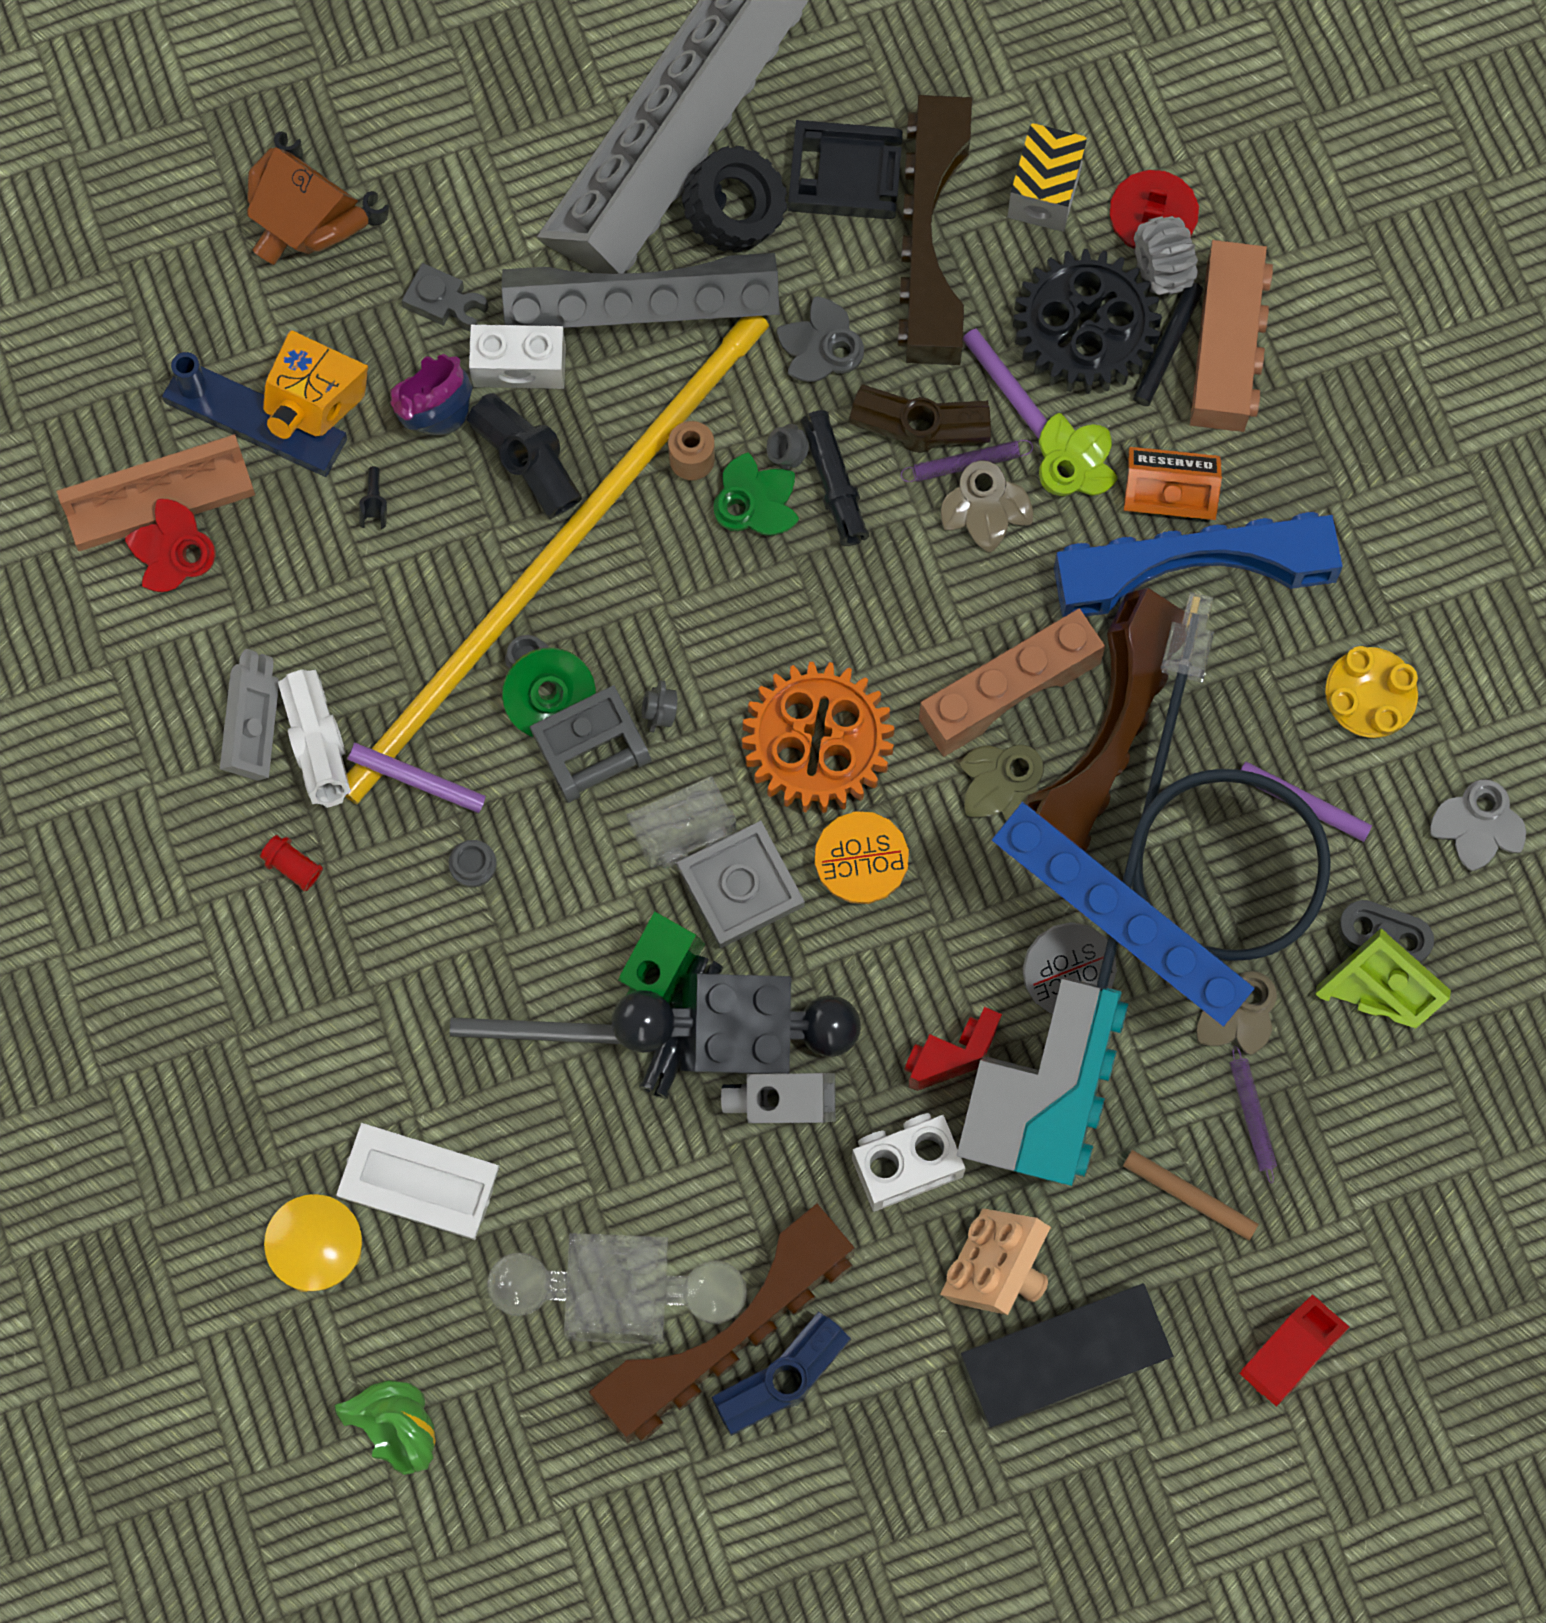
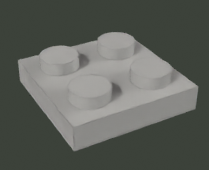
[677,821,805,949]

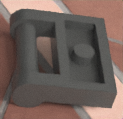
[530,685,652,803]

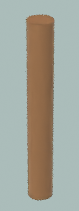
[1123,1150,1259,1241]

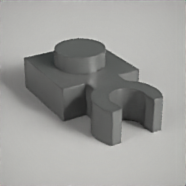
[402,263,489,332]

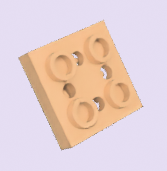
[940,1208,1051,1315]

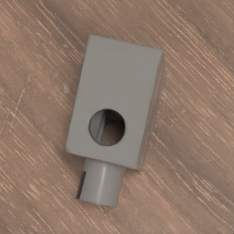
[721,1073,836,1123]

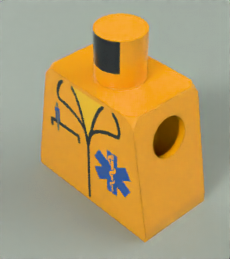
[263,330,368,439]

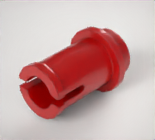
[260,835,323,891]

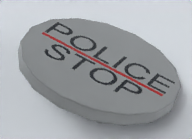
[1022,922,1117,1013]

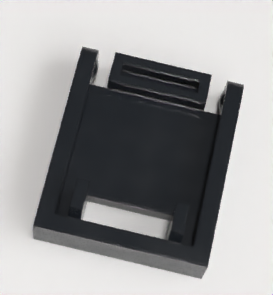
[788,120,903,219]

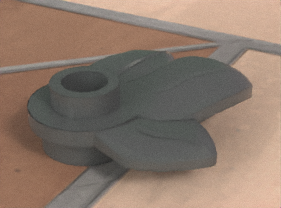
[776,296,864,382]

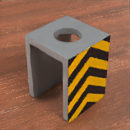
[1007,123,1087,232]

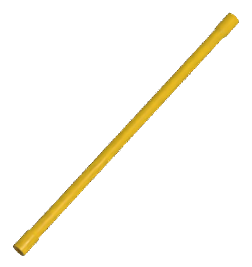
[345,316,769,805]

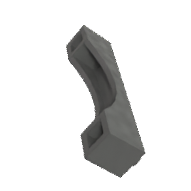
[502,253,780,328]

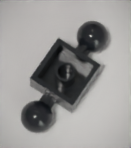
[612,974,861,1074]

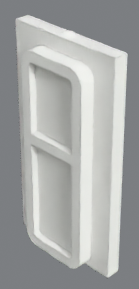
[336,1123,500,1240]

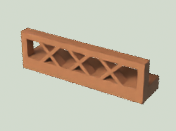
[56,434,255,551]

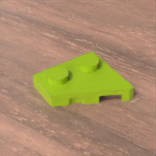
[1315,928,1451,1028]

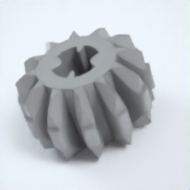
[1134,216,1198,295]

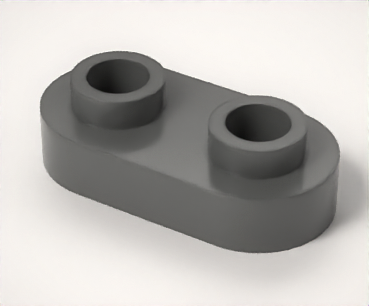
[1338,900,1434,963]

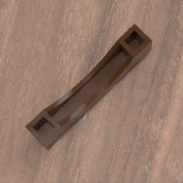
[1025,588,1189,851]
[588,1203,855,1443]

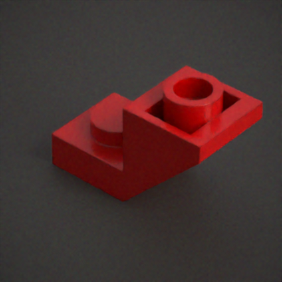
[904,1007,1002,1091]
[1239,1294,1349,1407]

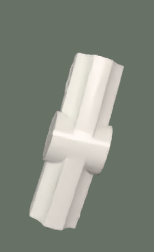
[278,669,351,808]

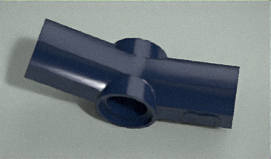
[711,1311,851,1436]

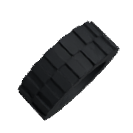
[682,146,788,253]

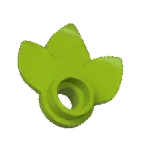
[1038,413,1118,496]

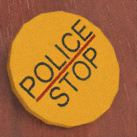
[815,811,909,904]

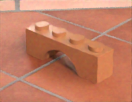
[919,608,1105,757]

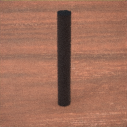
[1133,282,1204,406]

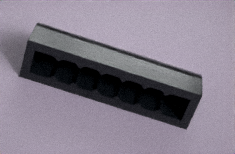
[958,1283,1174,1428]

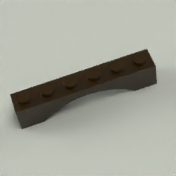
[898,95,972,365]

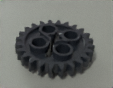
[1012,249,1162,394]

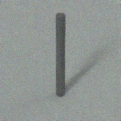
[450,1017,621,1044]

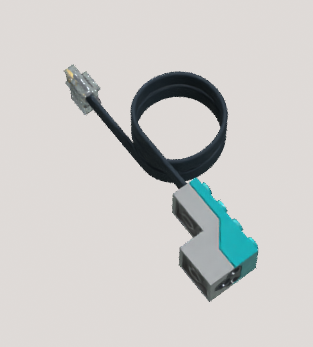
[957,592,1331,1186]

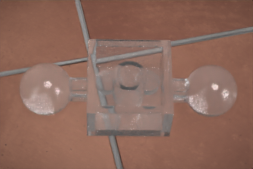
[487,1233,747,1344]

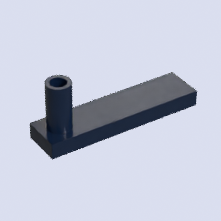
[162,352,347,477]

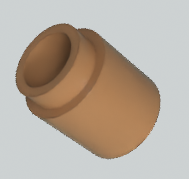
[668,421,715,480]

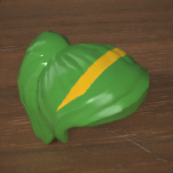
[335,1380,436,1475]

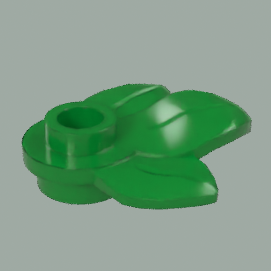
[713,452,799,536]

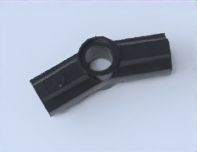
[467,393,583,519]

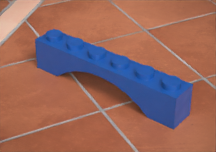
[1054,512,1343,618]
[992,801,1255,1027]

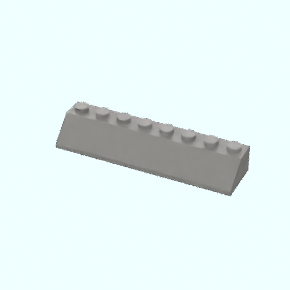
[536,0,809,274]

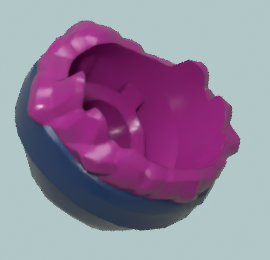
[390,354,473,435]

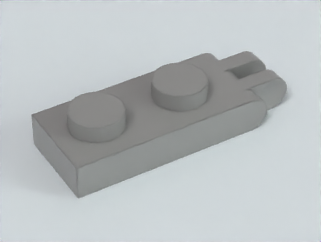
[220,649,279,781]

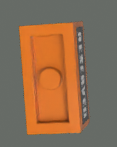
[1124,447,1222,520]

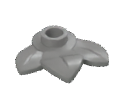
[1430,780,1526,871]

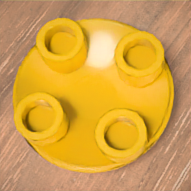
[1325,646,1418,738]
[264,1194,362,1292]

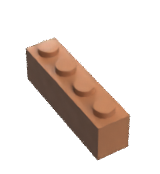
[1190,240,1273,432]

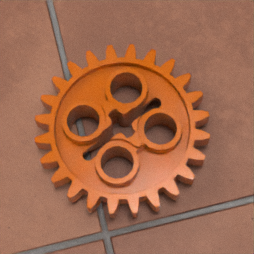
[742,661,894,813]

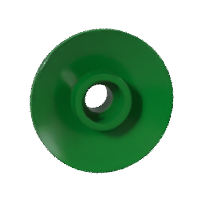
[502,647,596,737]

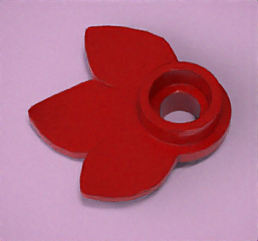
[125,499,216,592]

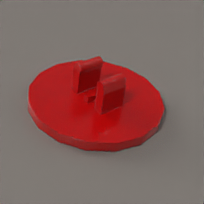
[1109,170,1199,249]

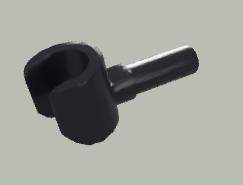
[359,466,387,529]

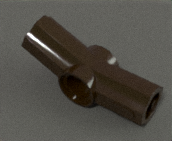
[849,384,991,453]

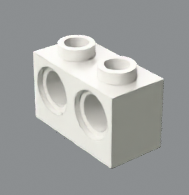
[852,1113,965,1212]

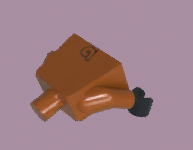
[247,131,389,265]

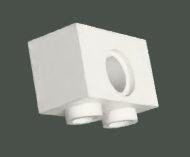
[469,325,566,389]

